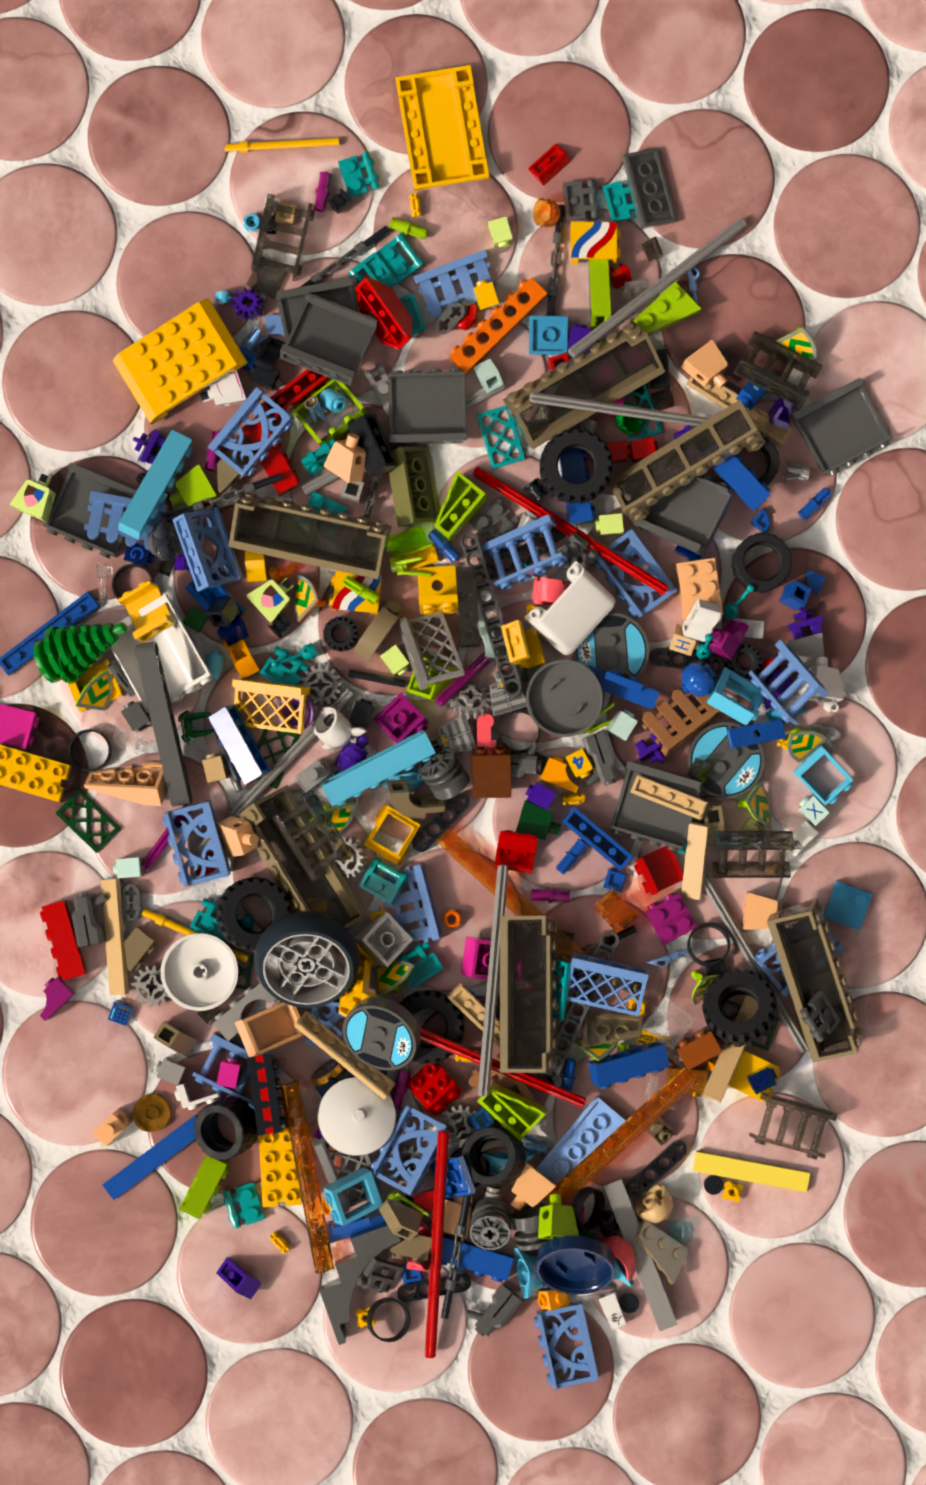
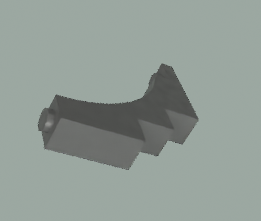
[319,1223,401,1345]

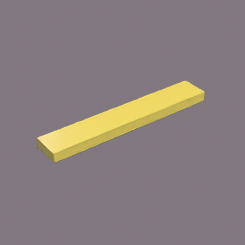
[692,1151,810,1192]

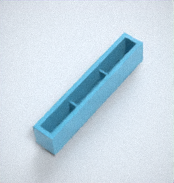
[118,430,193,540]
[320,730,435,806]

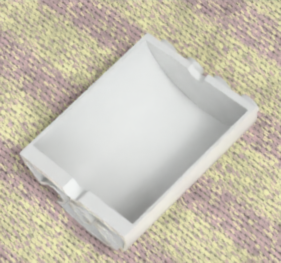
[111,594,212,713]

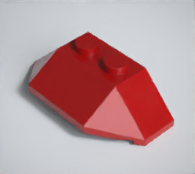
[355,276,412,350]

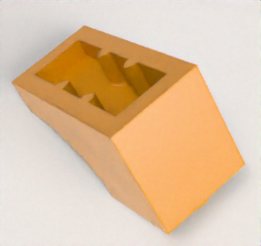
[223,632,260,679]
[540,756,579,794]

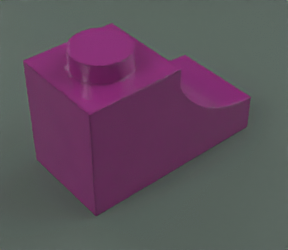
[708,620,749,659]
[40,977,75,1021]

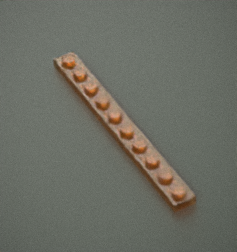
[436,828,587,972]
[543,1067,697,1205]
[281,1080,334,1274]

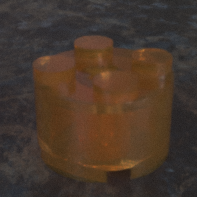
[593,888,638,933]

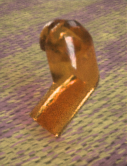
[269,562,298,581]

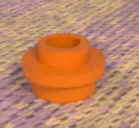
[443,909,462,929]

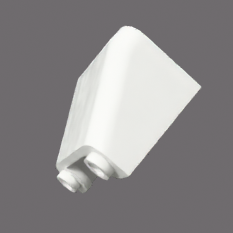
[525,561,615,655]

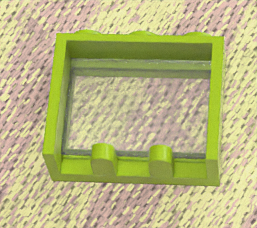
[292,379,368,447]

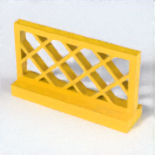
[232,678,310,734]

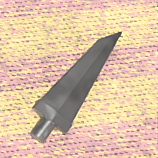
[214,732,243,793]

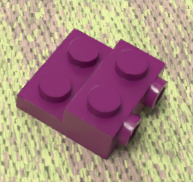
[374,693,429,743]
[645,892,697,945]

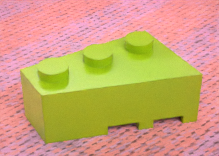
[633,281,701,336]
[434,470,488,542]
[477,1082,548,1141]
[179,1154,229,1219]

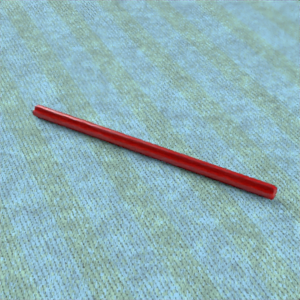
[473,466,669,595]
[419,1027,586,1107]
[424,1130,449,1359]

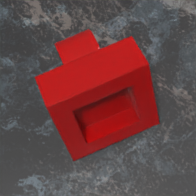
[609,263,633,289]

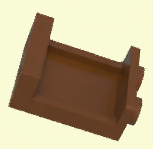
[472,746,512,798]

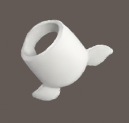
[314,707,367,751]

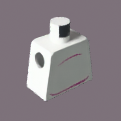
[200,371,246,408]

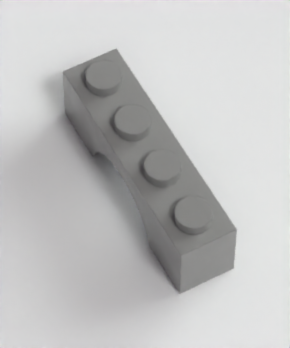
[213,979,277,1041]

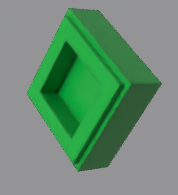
[183,607,209,633]

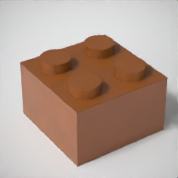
[674,1028,722,1070]

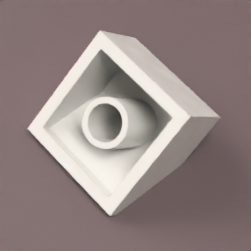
[354,912,413,967]

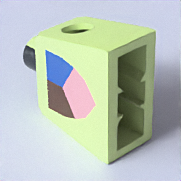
[10,473,56,523]
[247,578,294,624]

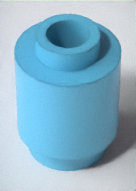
[320,388,347,413]
[205,650,225,679]

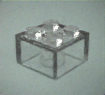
[642,995,696,1050]

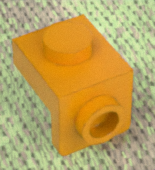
[538,1289,570,1311]

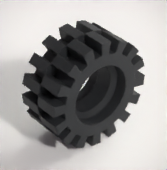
[323,616,358,652]
[726,644,762,679]

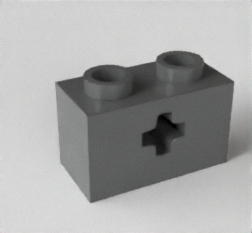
[121,701,152,733]

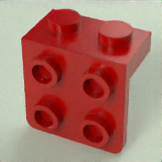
[494,830,538,874]
[633,845,683,895]
[407,1062,463,1117]

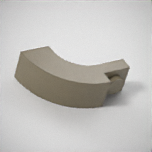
[353,598,406,662]
[386,779,445,819]

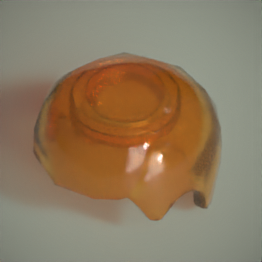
[533,198,560,228]

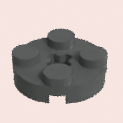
[147,522,183,561]

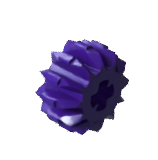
[232,287,264,320]

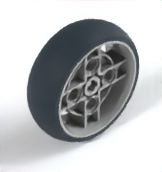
[254,911,360,1008]

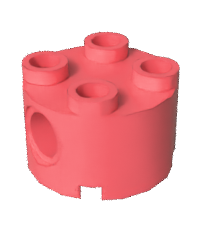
[531,576,572,605]

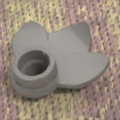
[807,723,841,756]

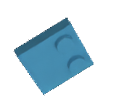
[529,315,568,355]
[823,881,873,930]

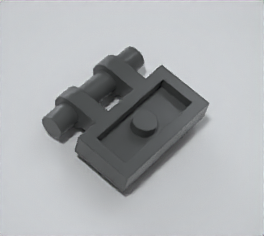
[562,180,600,222]
[469,497,520,542]
[558,532,598,571]
[800,991,841,1042]
[356,1257,405,1293]

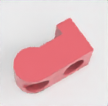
[477,713,496,748]

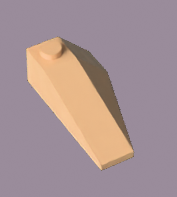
[84,762,167,806]

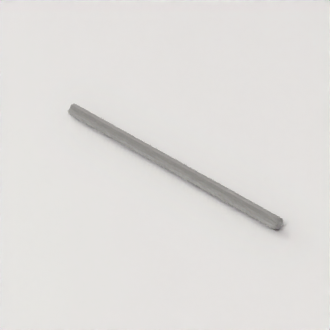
[568,218,747,358]
[302,380,506,495]
[529,392,750,433]
[192,689,354,857]
[685,854,808,1053]
[478,865,509,1096]

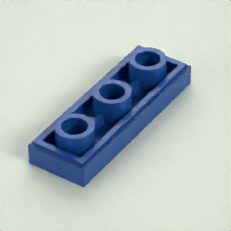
[727,719,786,749]

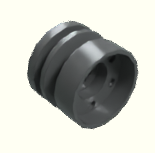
[418,749,469,800]
[470,1197,511,1250]
[510,1204,550,1251]

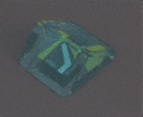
[668,1221,692,1243]

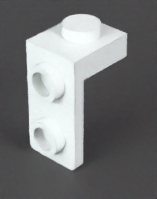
[174,1083,221,1110]

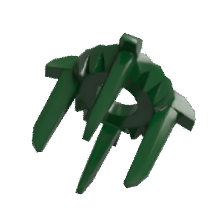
[178,710,214,743]

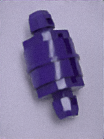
[334,735,369,775]

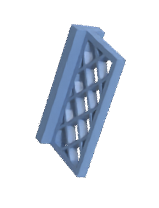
[566,952,649,1016]

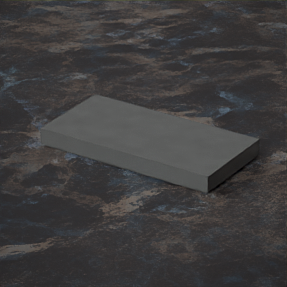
[621,148,677,229]

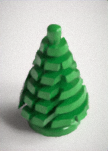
[33,622,127,684]

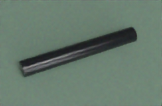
[348,669,406,688]

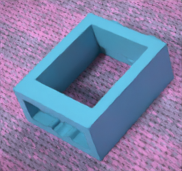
[706,667,764,725]
[794,745,854,806]
[323,1167,382,1226]

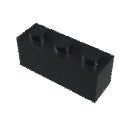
[348,414,397,477]

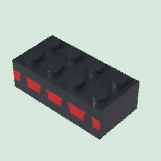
[248,1054,287,1136]

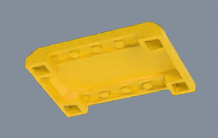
[395,65,489,191]
[113,298,248,424]

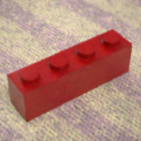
[261,369,331,424]
[242,421,301,497]
[40,900,87,981]

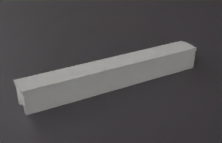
[603,1178,678,1331]

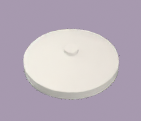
[161,933,238,1011]
[318,1077,396,1156]

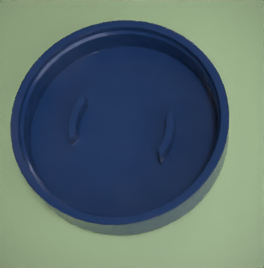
[536,1236,615,1294]

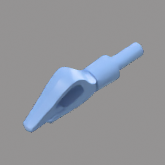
[688,267,700,304]
[646,949,688,968]

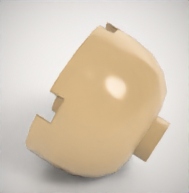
[634,1185,673,1223]

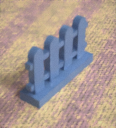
[413,250,497,317]
[84,491,167,550]
[385,863,443,947]

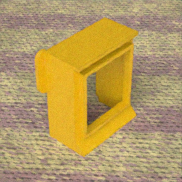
[364,805,420,865]

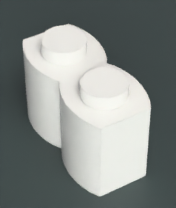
[682,599,722,642]

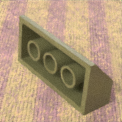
[389,446,439,527]

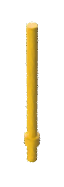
[225,138,339,153]
[142,908,249,962]

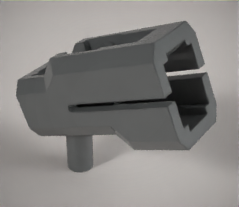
[581,731,618,787]
[511,742,542,778]
[72,892,107,947]
[466,1283,523,1337]

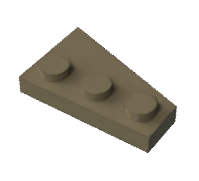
[582,1012,643,1049]
[634,1220,690,1284]

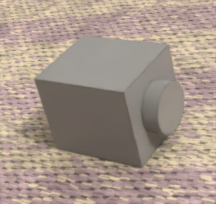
[340,481,365,504]
[155,1058,187,1086]

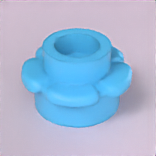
[243,213,262,232]
[214,291,233,304]

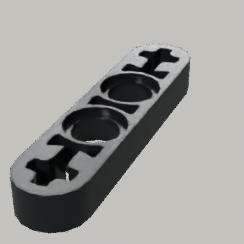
[482,537,549,580]
[650,648,724,674]
[412,794,469,852]
[626,1140,687,1197]
[397,1273,471,1302]

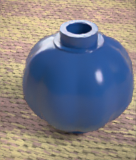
[680,662,716,697]

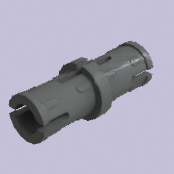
[106,660,136,697]

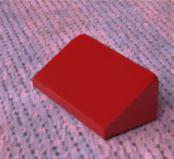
[528,144,571,186]

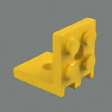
[417,565,458,615]
[339,960,379,1017]

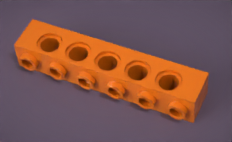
[449,277,547,376]

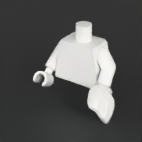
[778,657,845,712]

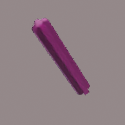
[436,652,493,707]
[141,805,192,870]

